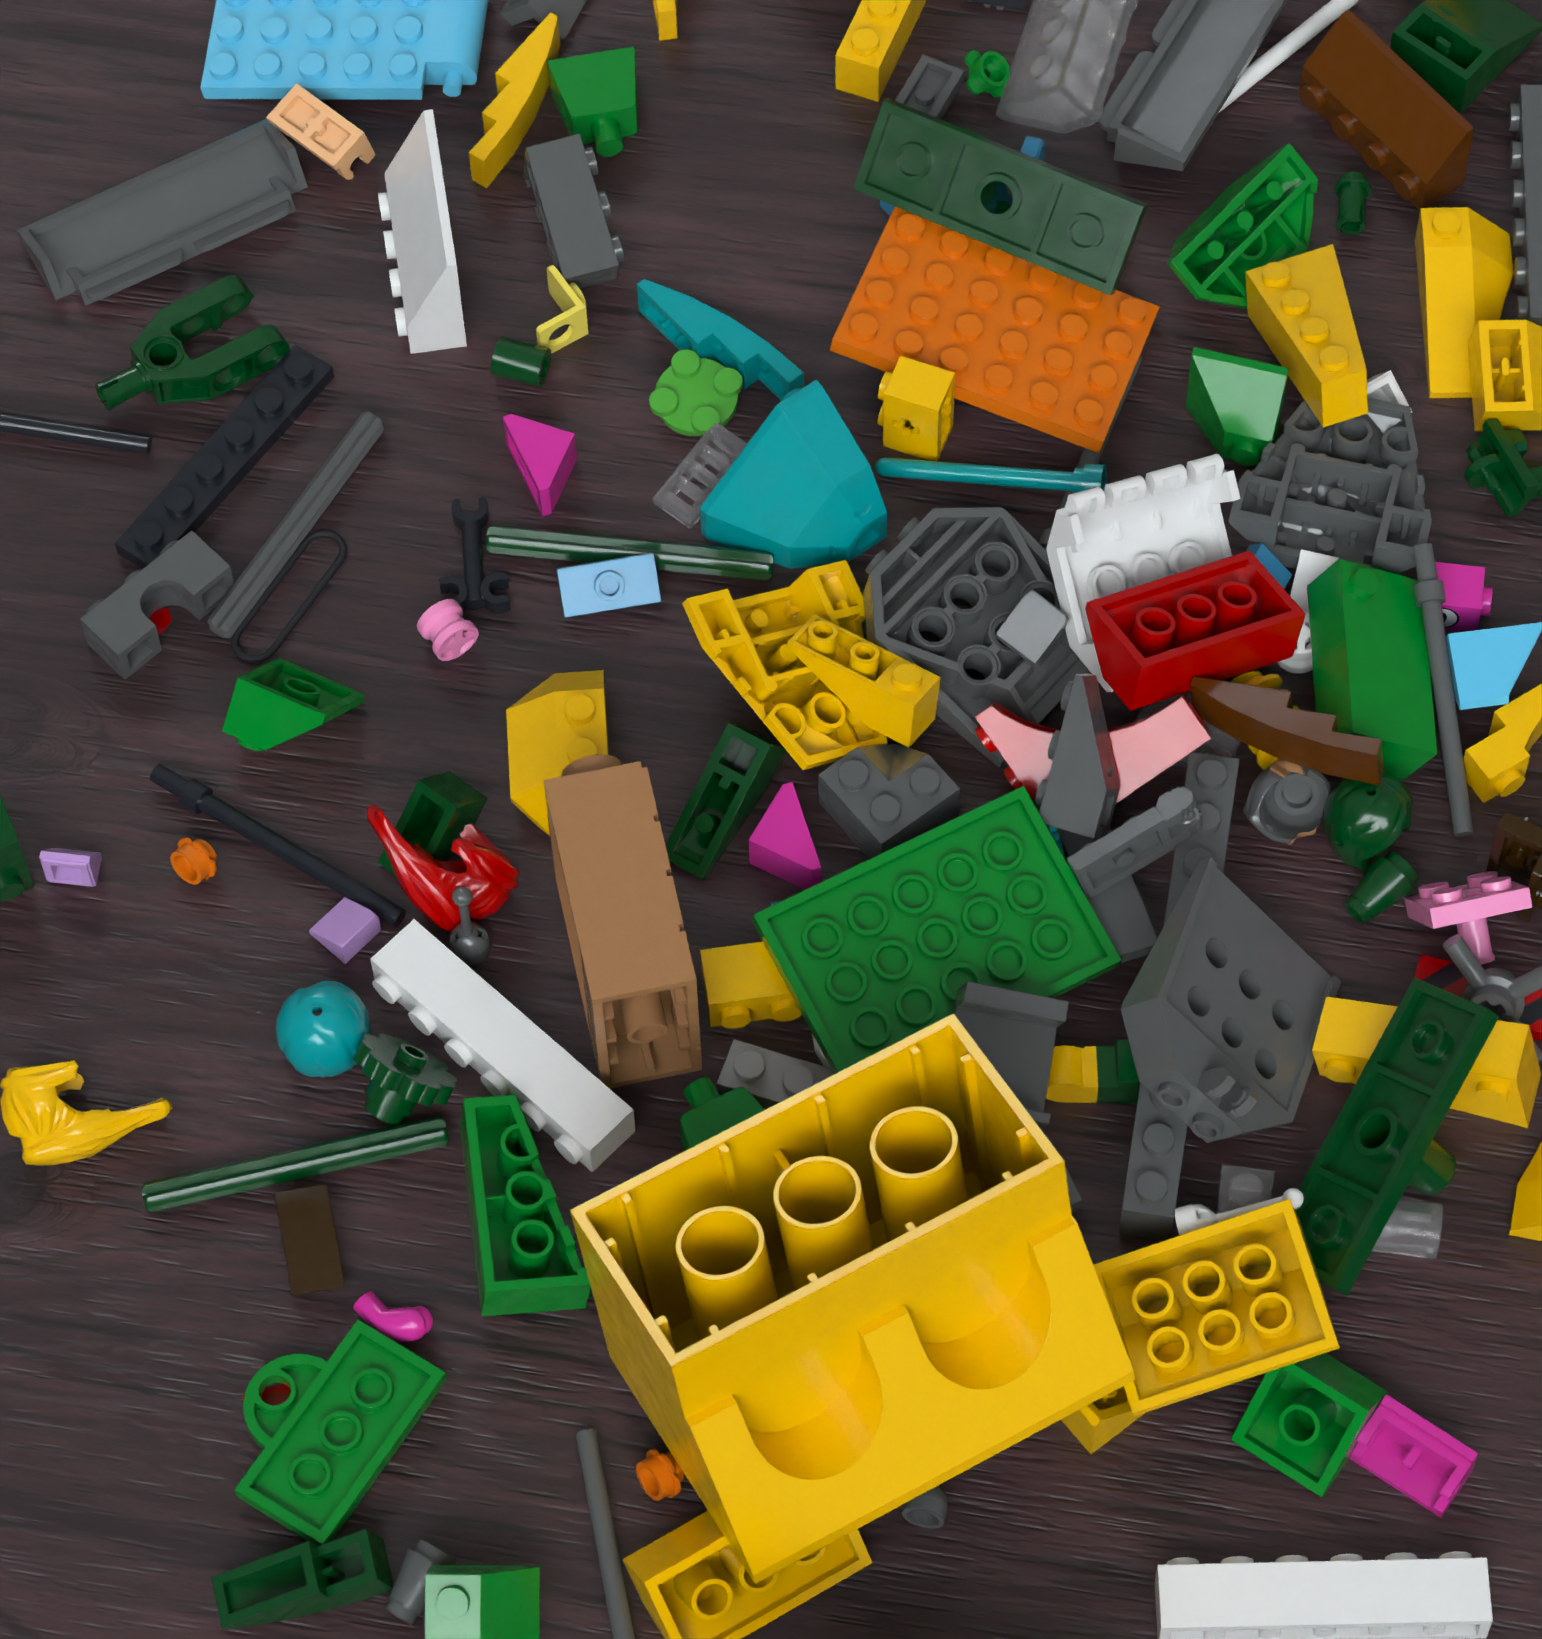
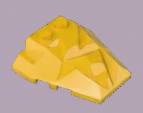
[682,560,887,770]

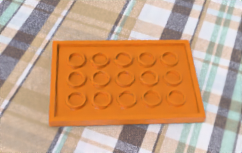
[830,206,1160,453]

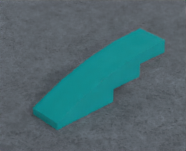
[637,279,804,400]

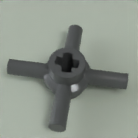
[1443,934,1542,1063]

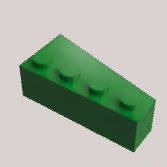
[460,1095,591,1317]

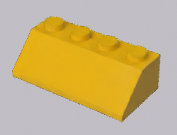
[622,1511,873,1639]

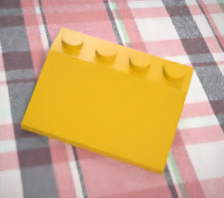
[1094,1199,1340,1416]

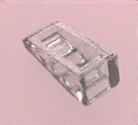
[653,422,747,529]

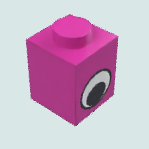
[1435,562,1493,632]

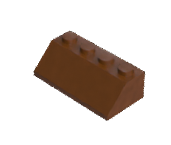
[1299,9,1474,210]

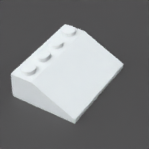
[378,109,467,354]

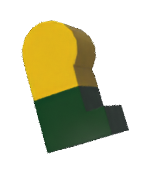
[1046,1039,1140,1103]

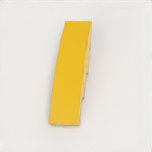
[469,12,560,189]

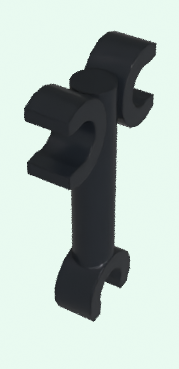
[439,497,510,614]

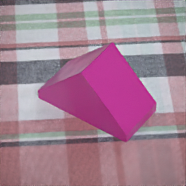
[503,414,577,517]
[749,782,821,890]

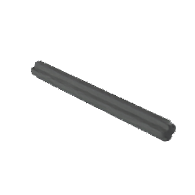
[208,411,384,639]

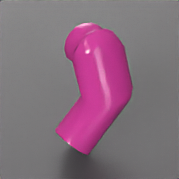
[353,1291,433,1343]

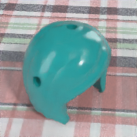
[275,981,372,1078]

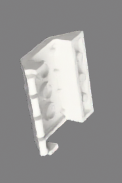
[1046,454,1241,692]

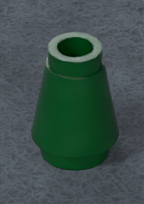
[1343,851,1419,925]

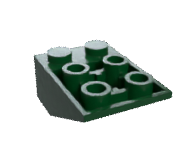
[1390,0,1542,114]

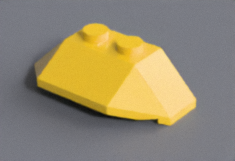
[506,670,609,836]

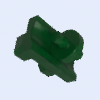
[1464,418,1542,518]

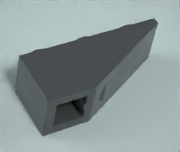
[1035,673,1120,839]

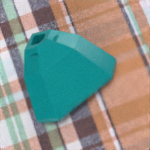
[700,380,887,569]

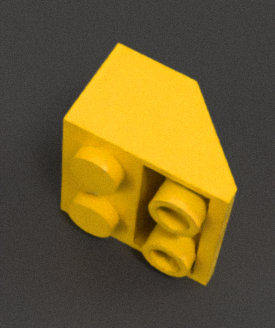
[1468,320,1542,431]

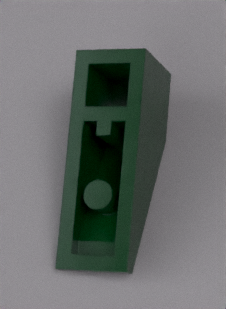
[665,722,786,880]

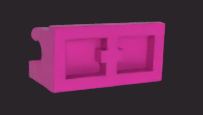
[1350,1394,1478,1518]

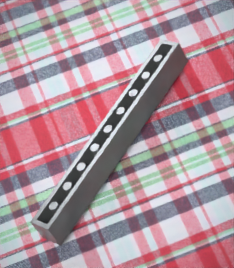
[1118,752,1240,1241]

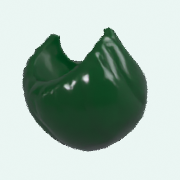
[1323,772,1413,872]

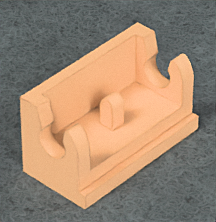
[266,83,376,180]

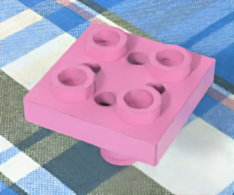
[1404,871,1532,964]

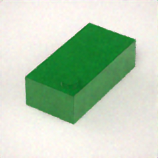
[1307,558,1437,780]

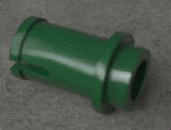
[1334,171,1372,235]

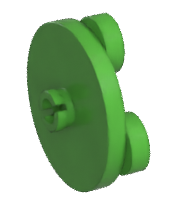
[649,349,743,436]

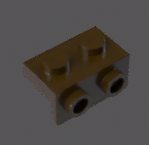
[1486,812,1542,922]

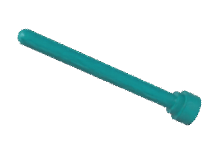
[875,457,1107,493]

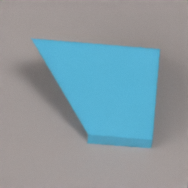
[1446,622,1542,710]

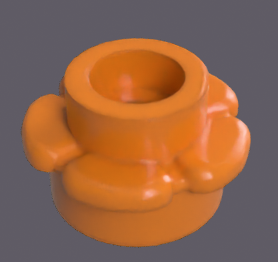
[170,837,217,885]
[636,1449,684,1501]

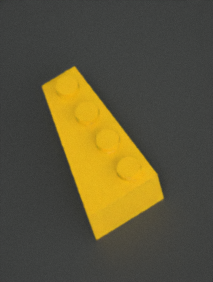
[1245,244,1368,427]
[1312,997,1541,1128]

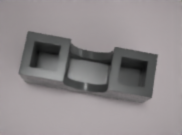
[80,531,234,680]

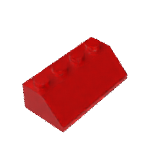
[1085,550,1306,711]

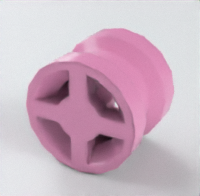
[417,599,479,661]

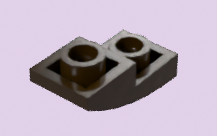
[274,1184,345,1296]

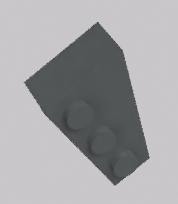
[523,134,624,288]

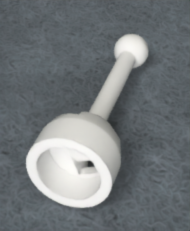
[1175,1188,1304,1235]

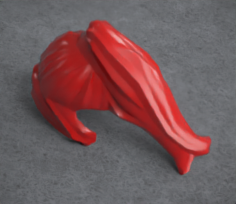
[367,805,520,934]

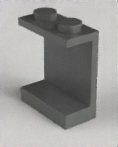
[954,982,1069,1129]

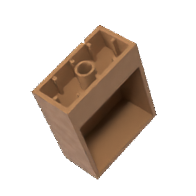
[543,755,702,1089]

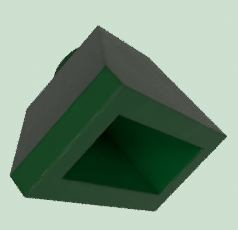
[378,771,488,876]

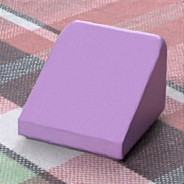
[39,848,102,887]
[309,897,381,964]

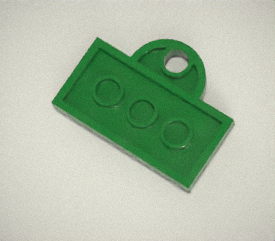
[234,1320,447,1546]

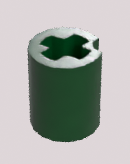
[491,337,551,387]

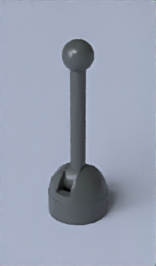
[449,886,490,966]
[902,1486,948,1529]

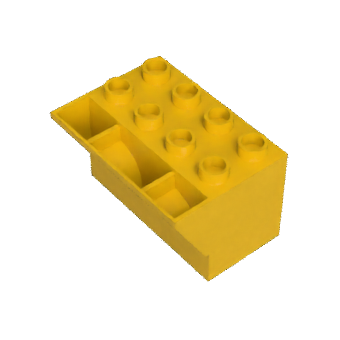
[570,1013,1135,1584]

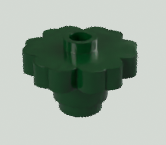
[353,1033,457,1124]

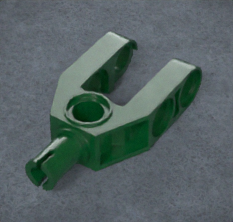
[95,275,290,411]

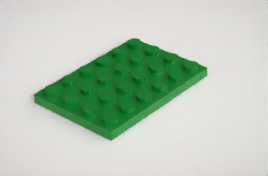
[752,786,1122,1074]

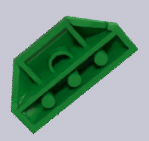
[1167,143,1318,309]

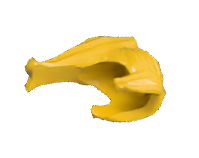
[0,1060,173,1165]

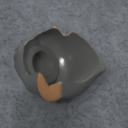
[1243,760,1332,845]

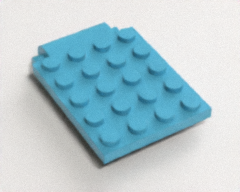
[200,0,488,100]

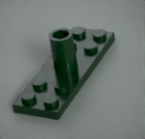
[853,98,1148,295]
[1295,977,1499,1296]

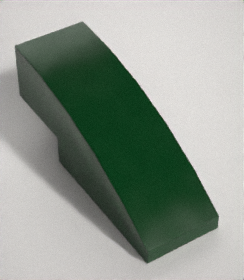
[211,1529,394,1630]

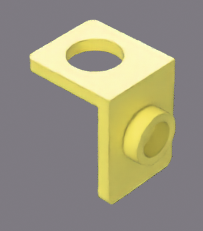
[536,265,588,354]

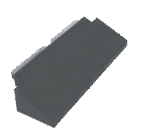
[1099,0,1288,171]
[17,119,308,306]

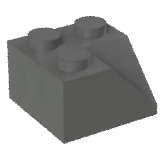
[818,744,960,859]

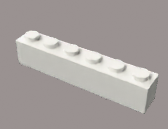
[370,919,636,1172]
[1155,1551,1493,1639]

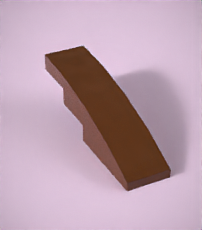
[1191,676,1384,785]

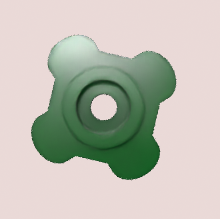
[965,50,1010,98]

